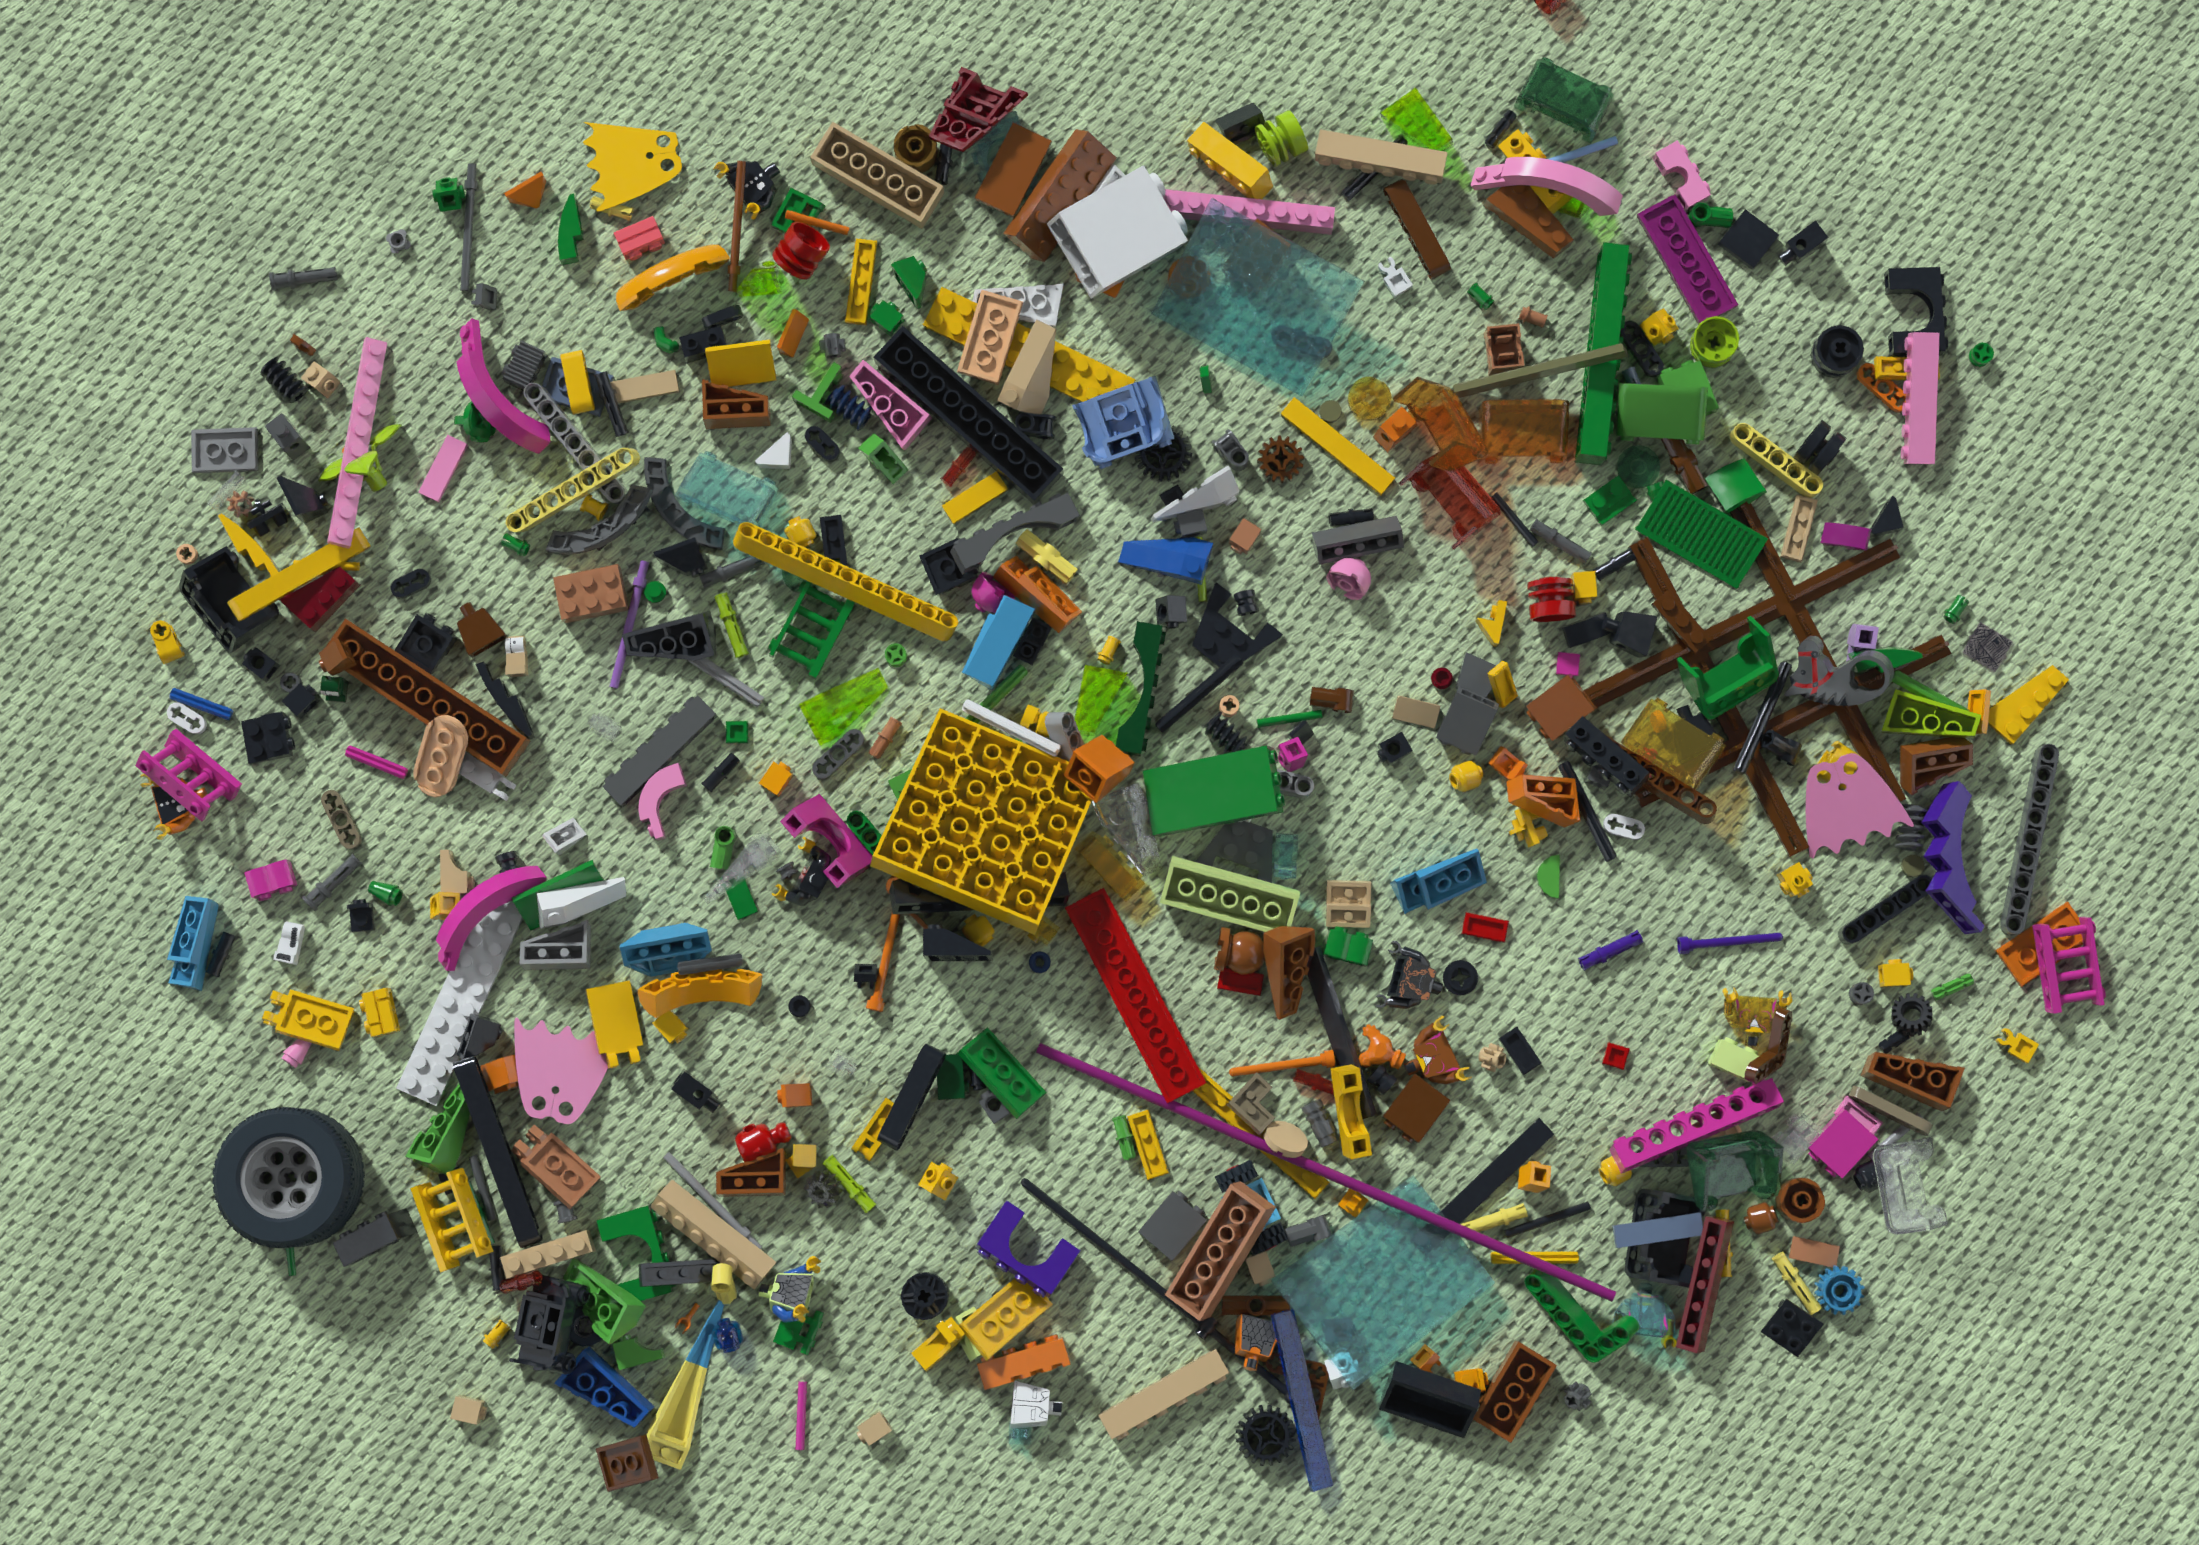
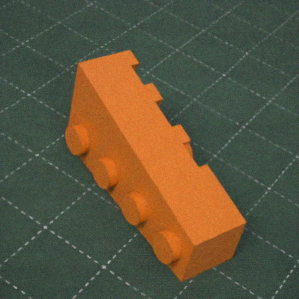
[977,1334,1071,1390]

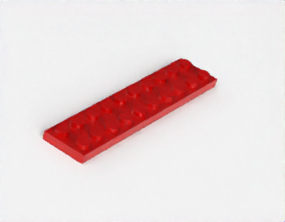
[1065,888,1206,1104]

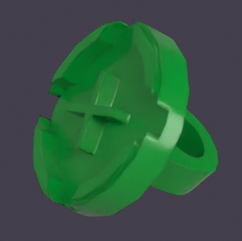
[454,401,496,443]

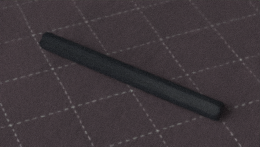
[1733,661,1792,775]

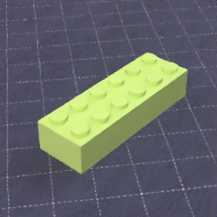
[1160,856,1300,932]

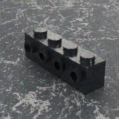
[1564,716,1649,798]

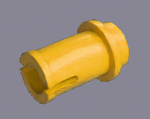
[1097,636,1121,665]
[483,1319,511,1349]

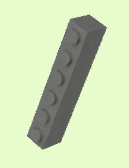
[602,695,718,807]

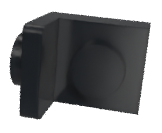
[347,899,375,933]

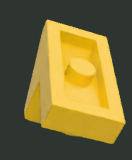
[1475,600,1507,647]

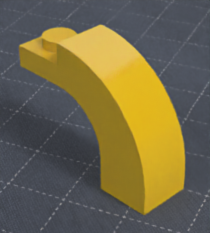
[911,1317,965,1372]

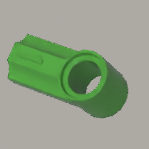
[710,826,736,870]

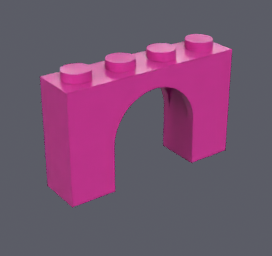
[780,794,873,888]

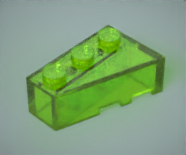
[1380,87,1453,151]
[1075,665,1128,736]

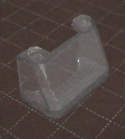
[1873,1137,1948,1235]

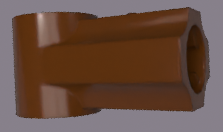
[1309,687,1354,713]

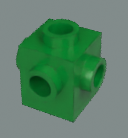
[432,177,465,212]

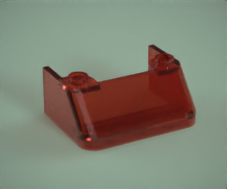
[1399,449,1501,550]

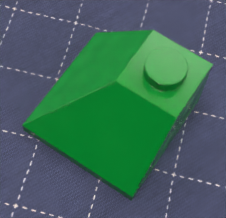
[891,256,927,310]

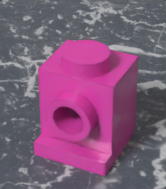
[1278,737,1308,772]

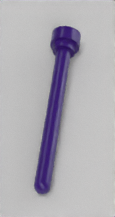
[1677,933,1783,955]

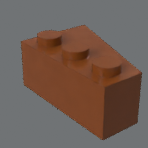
[1900,737,1973,795]
[716,1148,786,1197]

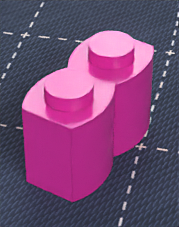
[244,859,298,901]

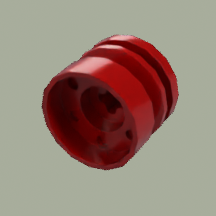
[772,222,830,280]
[1527,577,1576,622]

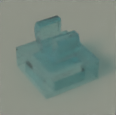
[1009,1421,1032,1445]

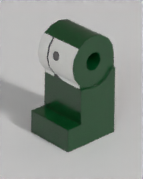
[320,675,349,703]

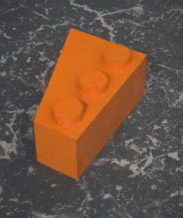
[1506,775,1580,828]

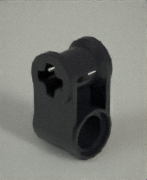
[1015,412,1057,440]

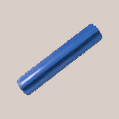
[169,688,233,720]

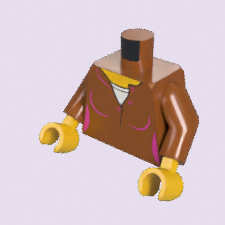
[1404,1016,1472,1085]

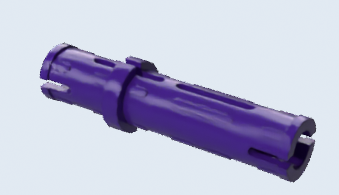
[1578,930,1643,971]

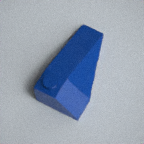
[1118,537,1214,585]

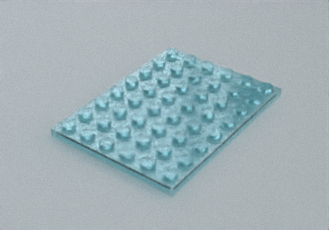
[1151,198,1365,396]
[1271,1175,1495,1391]

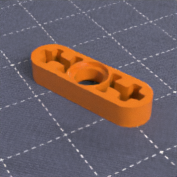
[1856,363,1906,413]

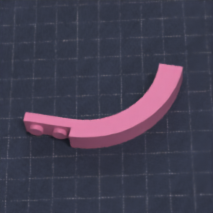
[1470,157,1623,216]

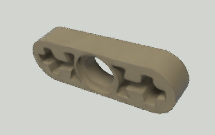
[321,790,362,849]

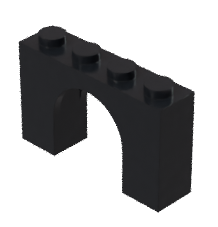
[1884,267,1948,357]

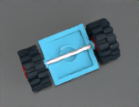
[1215,1160,1288,1256]

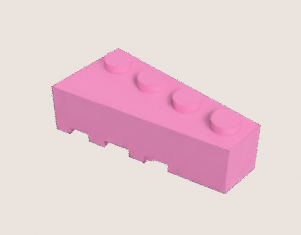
[849,360,932,451]

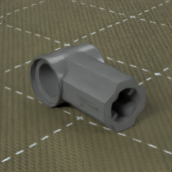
[1285,1214,1332,1247]

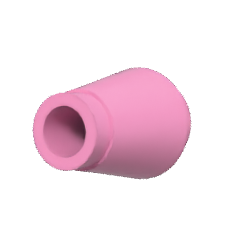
[282,1039,312,1068]

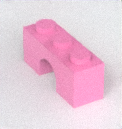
[1652,140,1711,212]

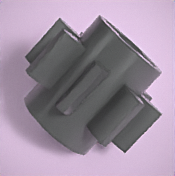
[819,333,846,358]
[1564,1381,1592,1411]

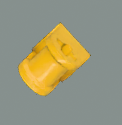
[150,620,185,664]

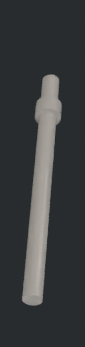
[663,1152,762,1249]

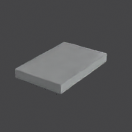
[191,427,258,473]

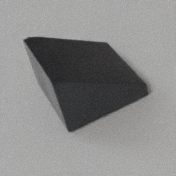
[1288,720,1314,745]

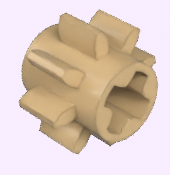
[1479,1043,1506,1072]

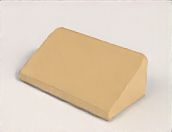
[1392,696,1441,729]

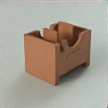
[1483,323,1524,376]

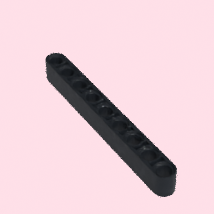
[453,1055,543,1248]

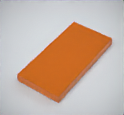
[1995,901,2083,987]

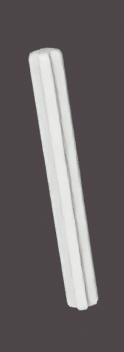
[962,699,1061,757]

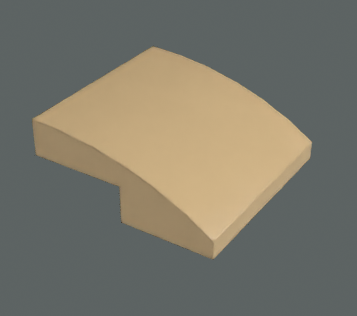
[1326,880,1371,928]

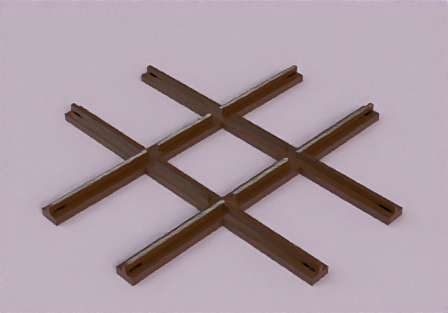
[1584,501,1952,857]

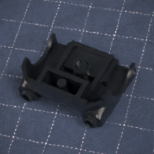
[509,1272,590,1375]

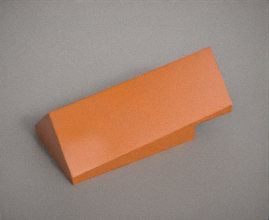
[993,556,1082,633]

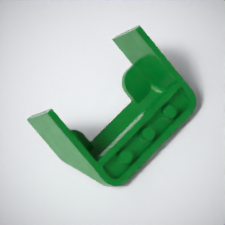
[1677,616,1779,719]

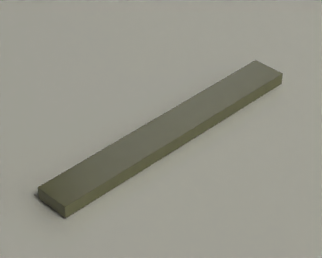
[1453,343,1628,398]

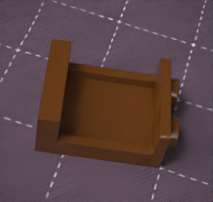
[1382,1074,1451,1144]

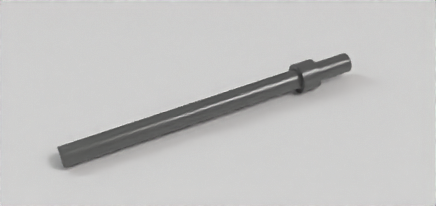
[460,163,478,291]

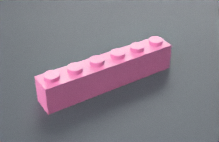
[1901,332,1939,464]

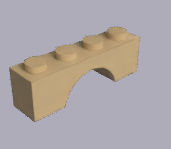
[500,1230,596,1279]

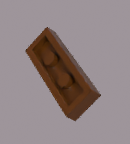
[1651,590,1712,654]

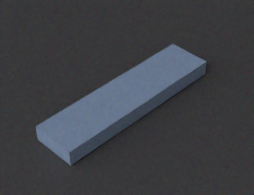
[1612,1212,1703,1248]

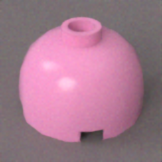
[1326,558,1371,600]

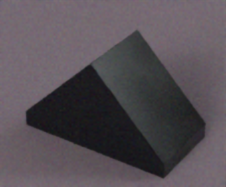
[1870,496,1904,538]

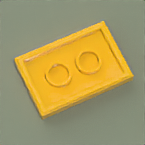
[705,340,777,387]

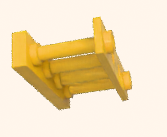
[410,1168,493,1273]

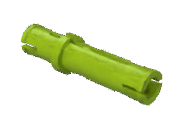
[714,592,749,658]
[822,1154,877,1214]

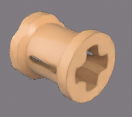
[1219,695,1239,717]

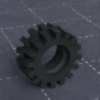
[1891,993,1933,1037]

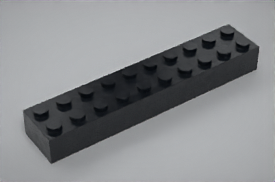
[873,326,1064,505]

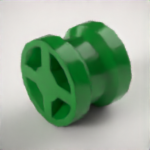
[1969,342,1994,367]

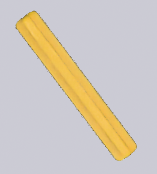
[1490,1252,1579,1264]

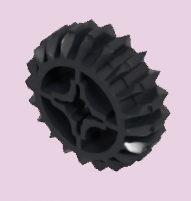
[1134,425,1192,482]
[1236,1405,1296,1466]

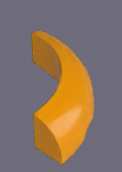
[616,244,730,311]
[637,969,762,1018]

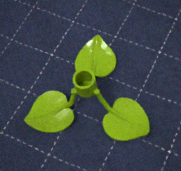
[318,424,402,492]

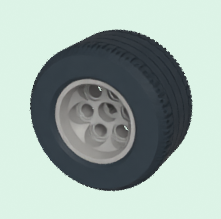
[212,1107,365,1248]

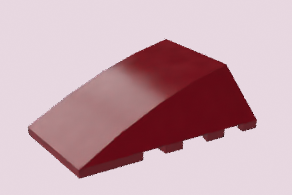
[929,67,1028,152]

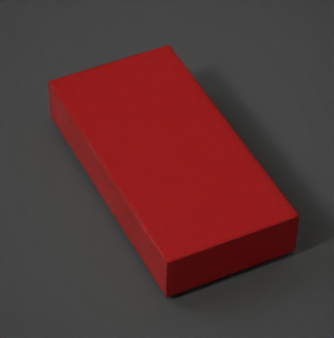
[1461,912,1509,943]
[1217,967,1264,996]

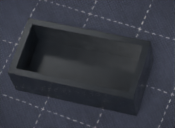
[1379,1361,1481,1438]

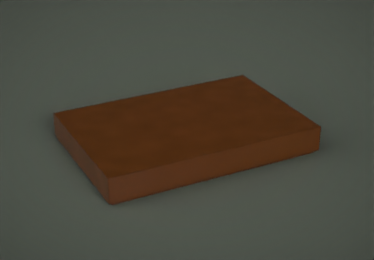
[596,1434,659,1492]

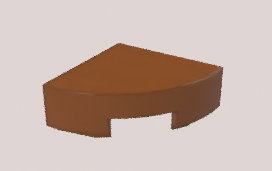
[290,334,316,356]

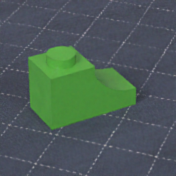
[858,433,909,484]
[612,1335,665,1370]

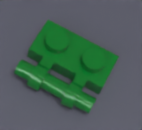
[773,1307,824,1355]

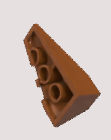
[1263,926,1315,1020]

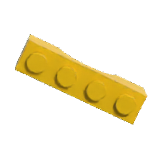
[1330,1064,1372,1159]

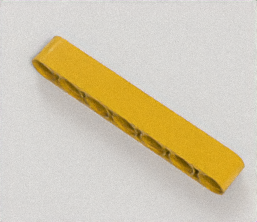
[227,527,371,622]

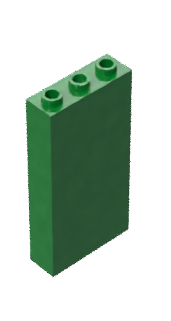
[1143,745,1285,837]

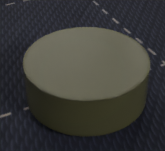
[1319,400,1341,423]
[1901,855,1925,877]

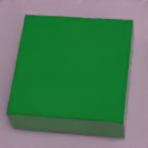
[726,721,748,744]

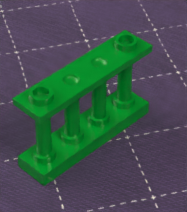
[767,580,856,680]

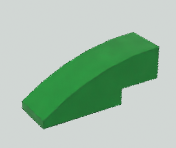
[558,193,584,265]
[1848,647,1923,673]

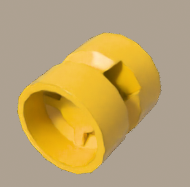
[1020,704,1049,739]

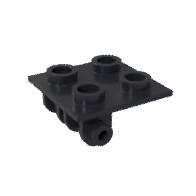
[1761,1298,1824,1357]

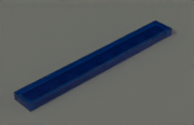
[1271,1309,1333,1492]

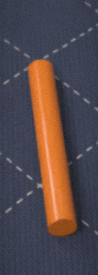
[785,210,849,235]

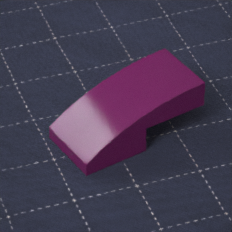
[1820,522,1871,551]

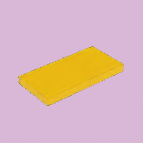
[959,1279,1053,1361]

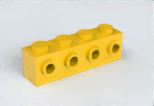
[1498,129,1573,214]

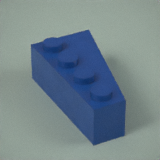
[554,1346,655,1428]

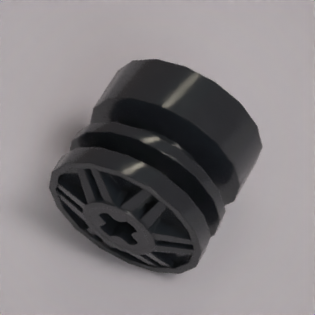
[901,1272,949,1320]

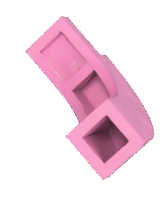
[639,763,687,841]

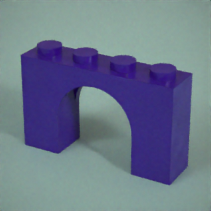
[975,1200,1081,1298]

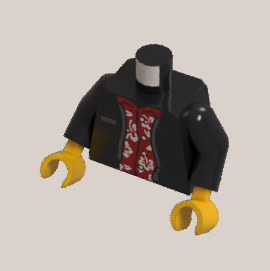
[772,837,831,906]

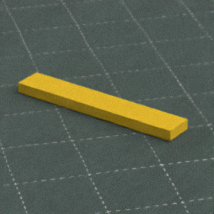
[1280,397,1395,495]

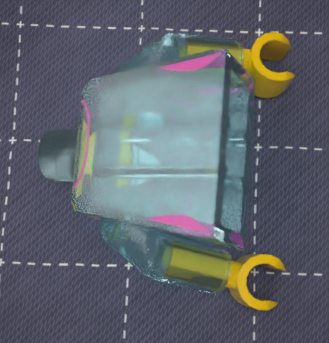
[1612,1283,1677,1348]

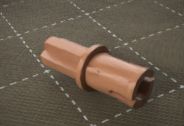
[869,717,902,759]

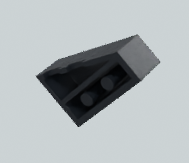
[333,1208,418,1267]

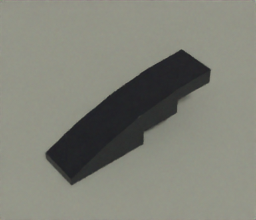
[476,661,535,739]

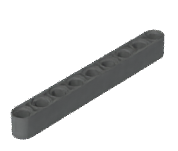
[2000,744,2059,935]

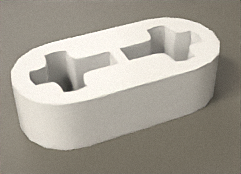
[167,703,207,734]
[1603,814,1645,840]

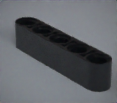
[1838,875,1932,944]
[877,1043,946,1151]

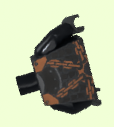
[1375,941,1442,1009]

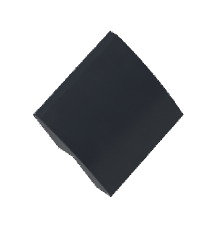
[1718,209,1779,270]

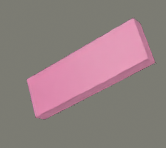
[418,435,468,503]

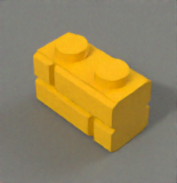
[359,987,400,1038]

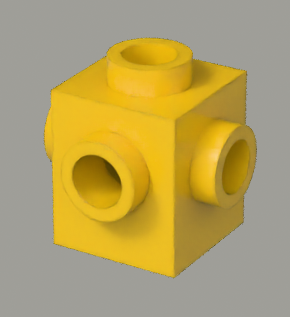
[1639,308,1679,346]
[1777,862,1813,898]
[918,1162,959,1200]

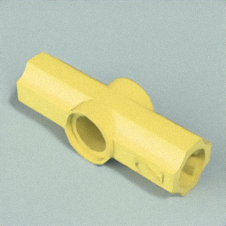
[1015,529,1078,584]

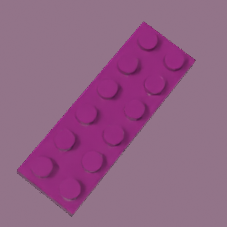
[1637,194,1738,325]

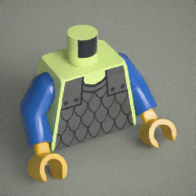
[759,1256,821,1323]

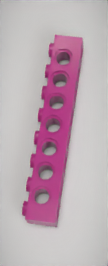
[1609,1078,1784,1174]

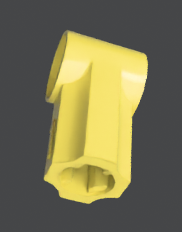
[711,1263,737,1304]

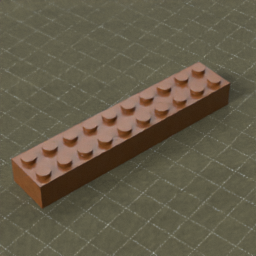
[327,618,531,777]

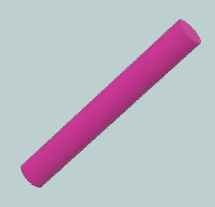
[795,1381,807,1450]

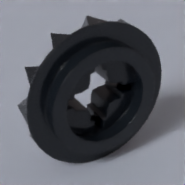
[1443,960,1478,995]

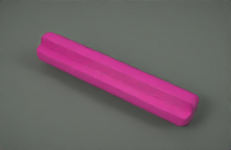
[345,745,408,779]

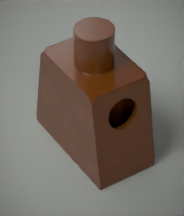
[457,602,508,658]

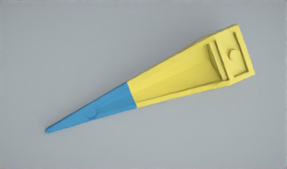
[646,1300,725,1470]

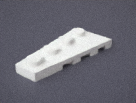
[973,284,1064,327]

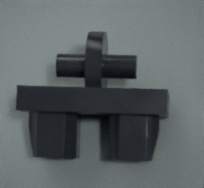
[247,498,288,537]

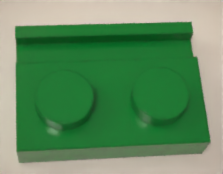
[1583,475,1637,526]

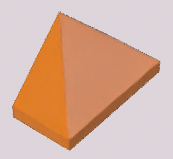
[504,172,546,209]

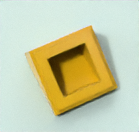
[793,1144,817,1167]

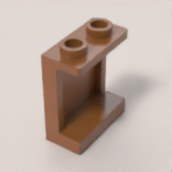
[1526,673,1597,741]

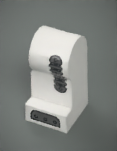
[273,921,305,965]

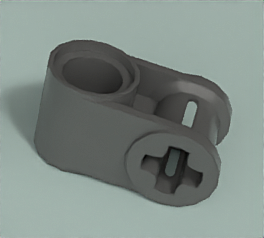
[1211,429,1249,471]

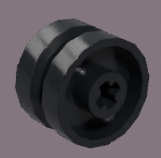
[1810,325,1864,378]
[1793,420,1847,476]

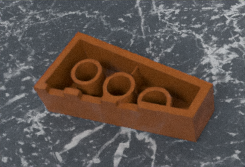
[1860,1052,1965,1111]

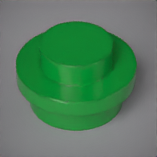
[644,581,666,603]

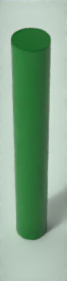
[1256,710,1323,728]

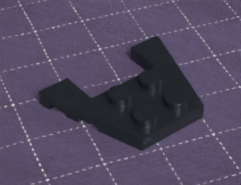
[1192,582,1283,668]

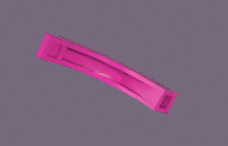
[436,866,547,971]

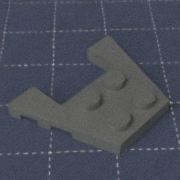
[1196,821,1273,883]

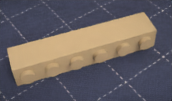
[1315,129,1447,185]
[650,1180,776,1290]
[1098,1348,1229,1440]

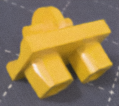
[1508,808,1548,848]

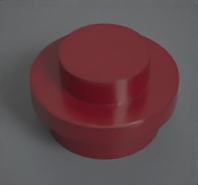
[1431,667,1453,689]

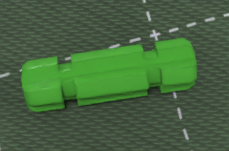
[1931,974,1974,1000]

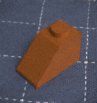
[319,638,357,676]

